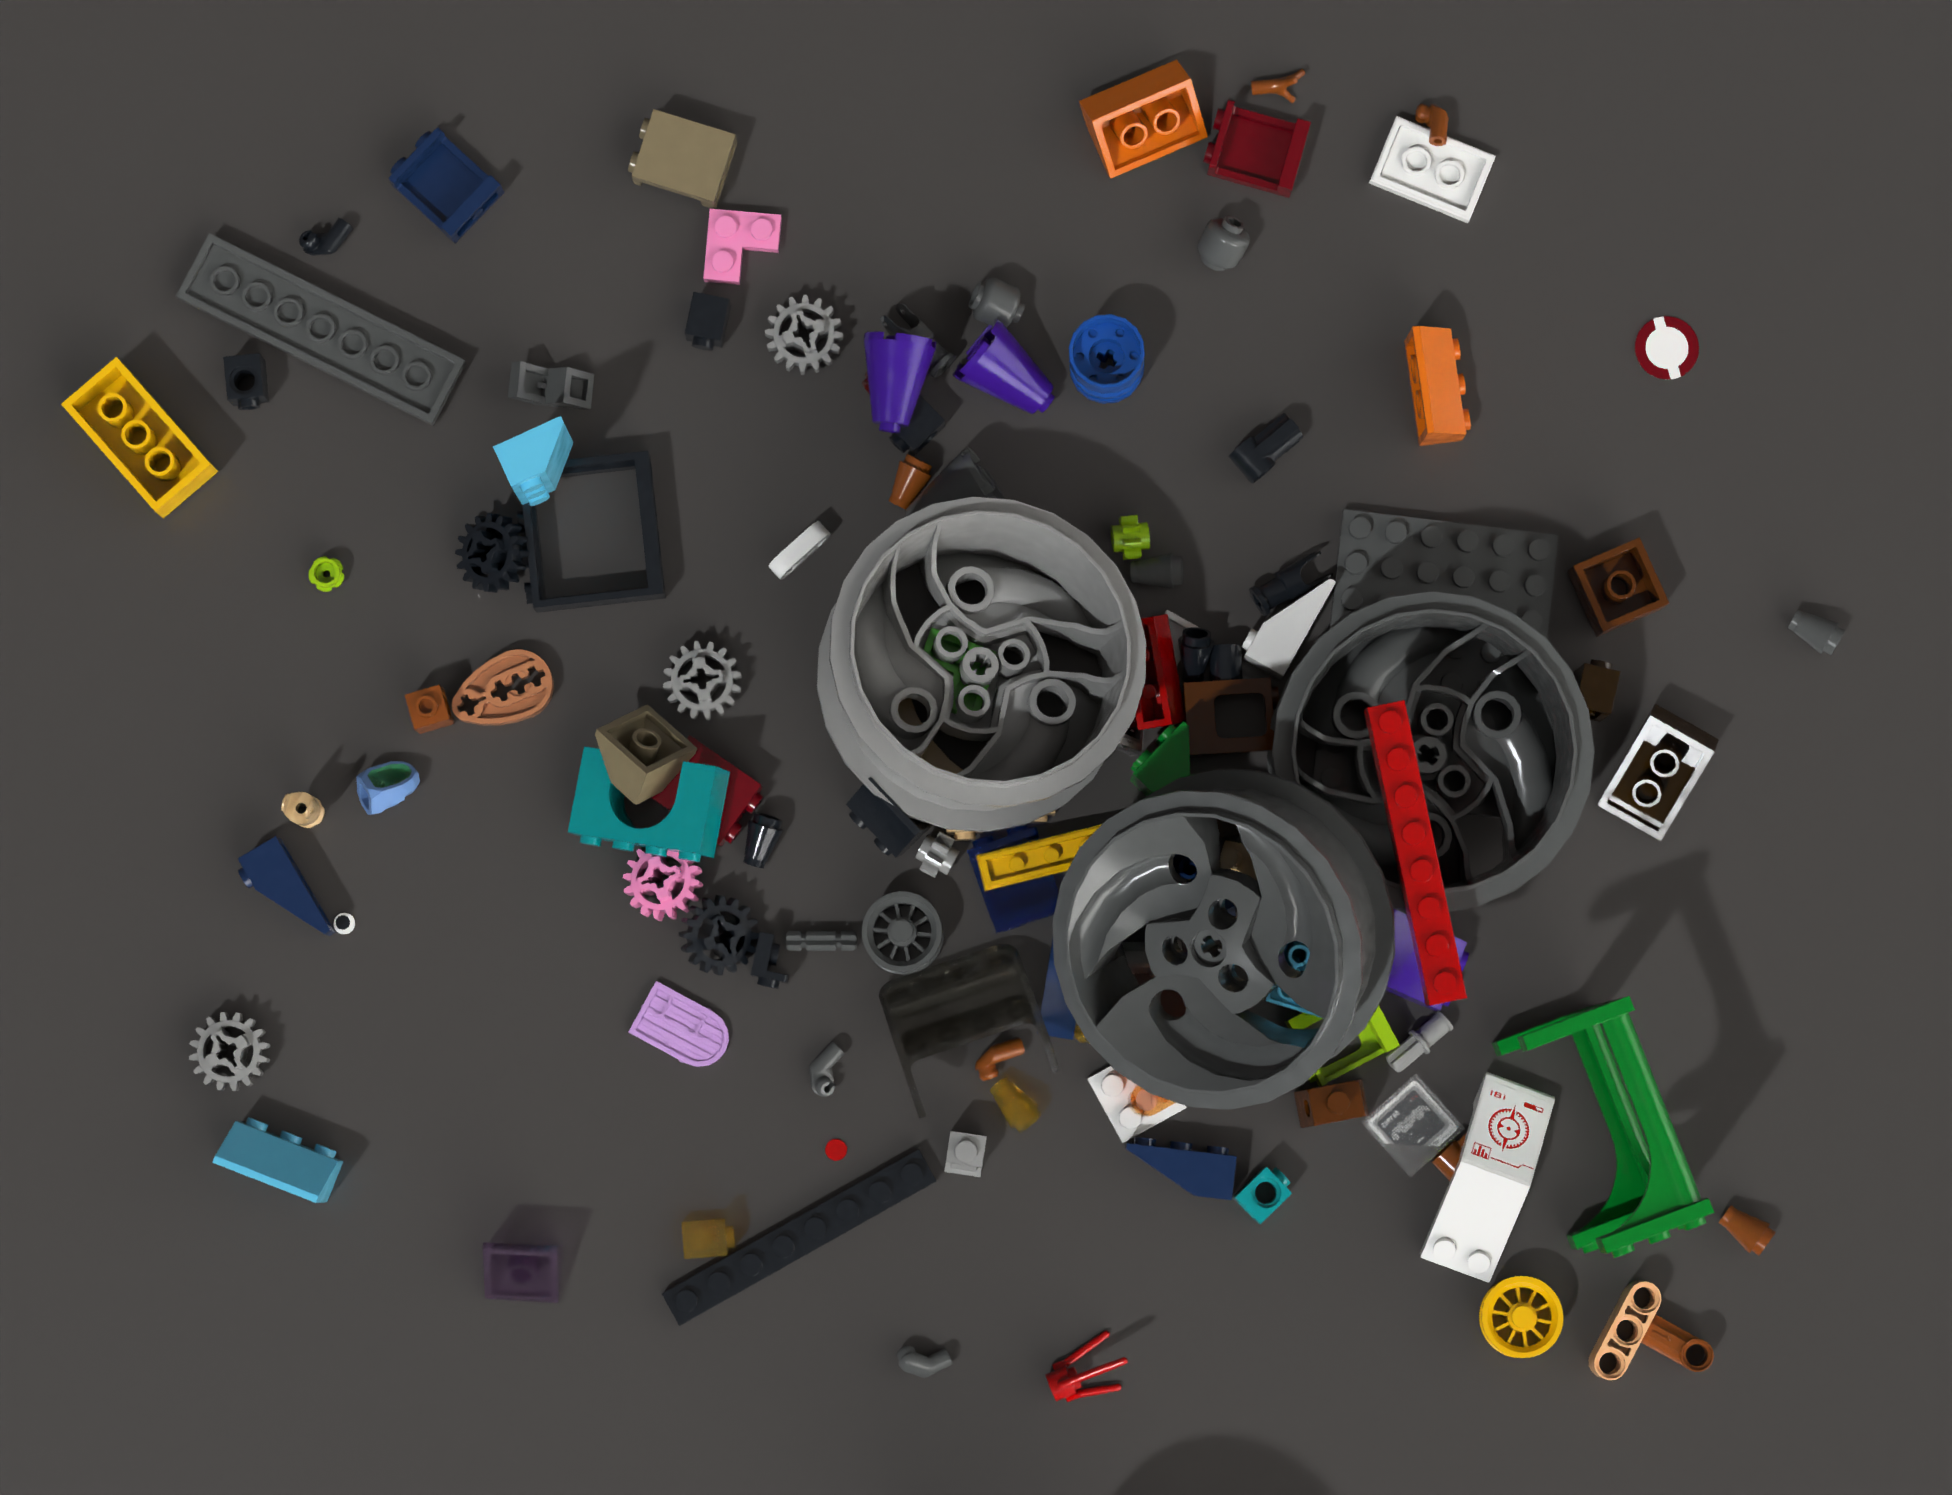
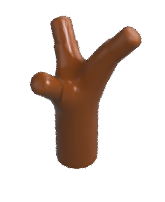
[1251,69,1305,103]

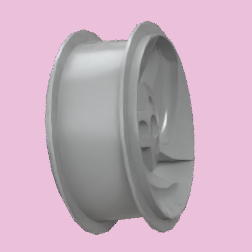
[817,497,1146,832]

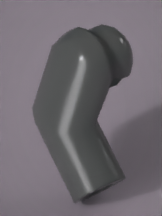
[809,1041,845,1097]
[897,1345,953,1378]

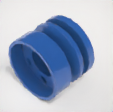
[1069,314,1145,404]

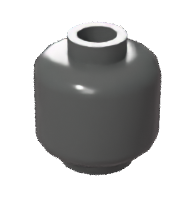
[1197,216,1250,271]
[969,277,1025,328]

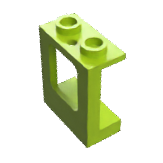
[1285,1006,1400,1087]

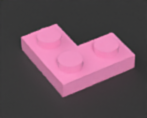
[703,209,782,285]

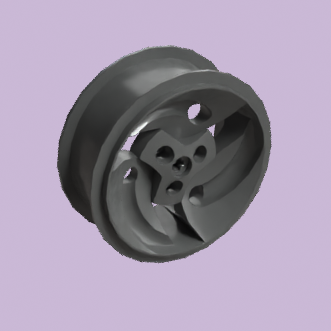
[1266,591,1595,912]
[1052,769,1395,1110]

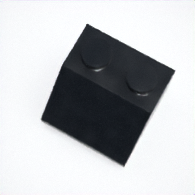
[846,777,933,858]

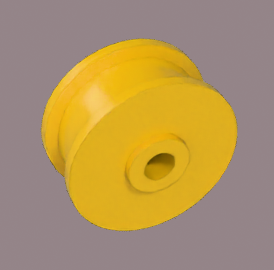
[1479,1276,1563,1358]

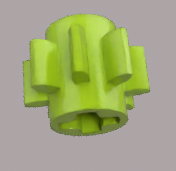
[1110,515,1150,560]

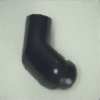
[299,218,353,256]

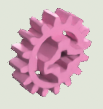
[623,849,703,921]

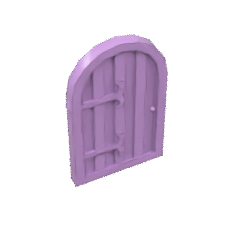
[628,981,729,1067]

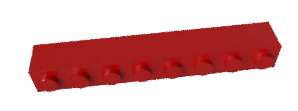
[1364,700,1467,1006]

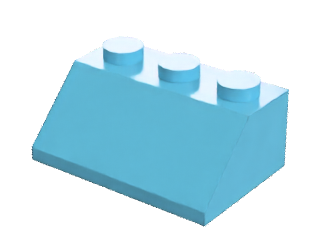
[493,416,574,506]
[212,1117,343,1203]

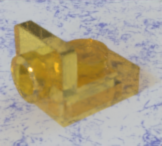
[682,1218,735,1259]

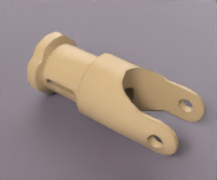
[281,792,325,828]

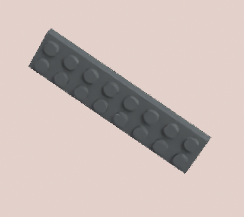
[176,233,466,426]

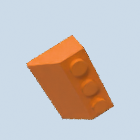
[1079,59,1208,179]
[1404,326,1471,446]

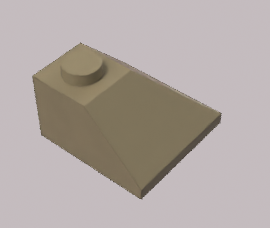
[595,704,697,805]

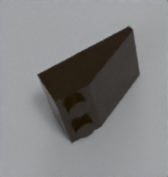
[1597,704,1719,841]

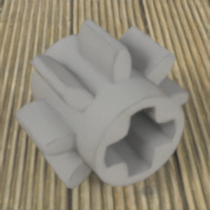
[915,832,960,878]

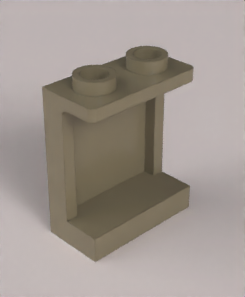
[628,109,737,209]

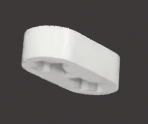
[768,521,831,580]

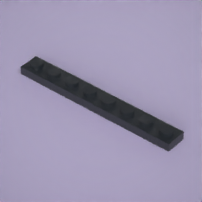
[662,1149,936,1326]

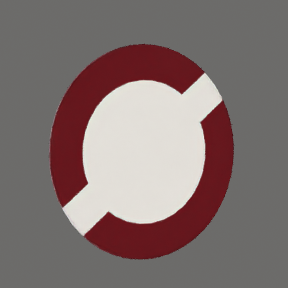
[1635,316,1699,380]

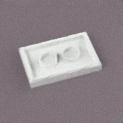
[1369,116,1496,223]

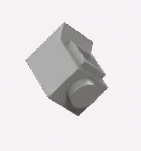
[944,1131,987,1177]

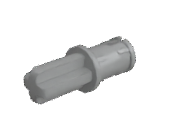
[1386,1011,1453,1072]

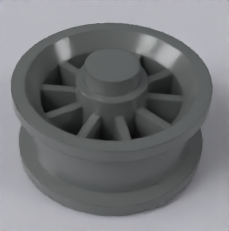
[862,891,944,975]

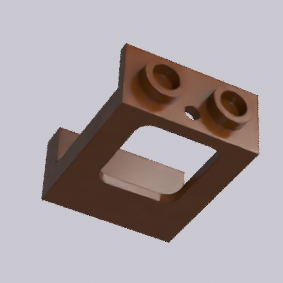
[1182,677,1279,758]

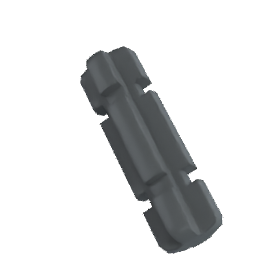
[786,931,857,951]

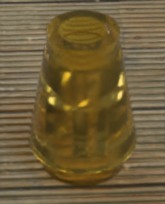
[990,1077,1042,1133]

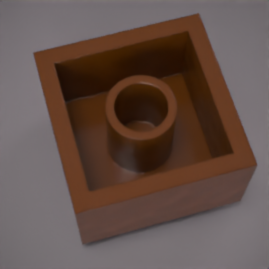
[1567,537,1670,637]

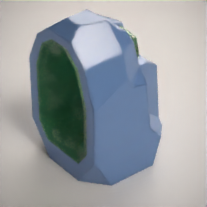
[357,761,420,815]

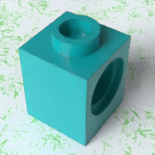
[1233,1167,1292,1224]

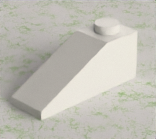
[1241,579,1336,680]

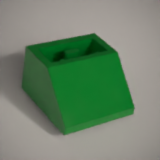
[1130,721,1190,796]

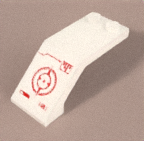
[1420,1071,1555,1283]

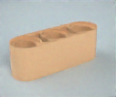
[1588,1280,1662,1380]

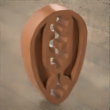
[451,649,554,726]

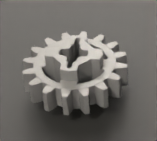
[765,295,843,375]
[663,641,742,720]
[189,1012,271,1091]

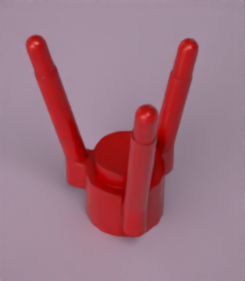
[1045,1331,1128,1403]

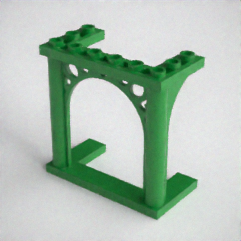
[1492,996,1714,1258]

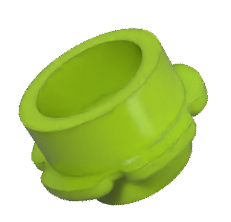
[308,556,344,592]

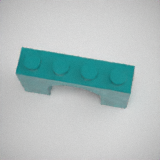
[568,746,730,862]

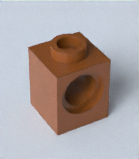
[405,684,455,734]

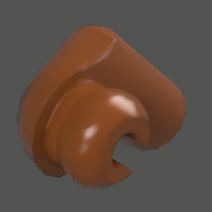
[1415,104,1449,146]
[975,1037,1025,1081]

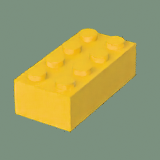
[61,357,219,519]

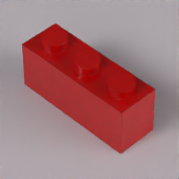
[1135,614,1186,730]

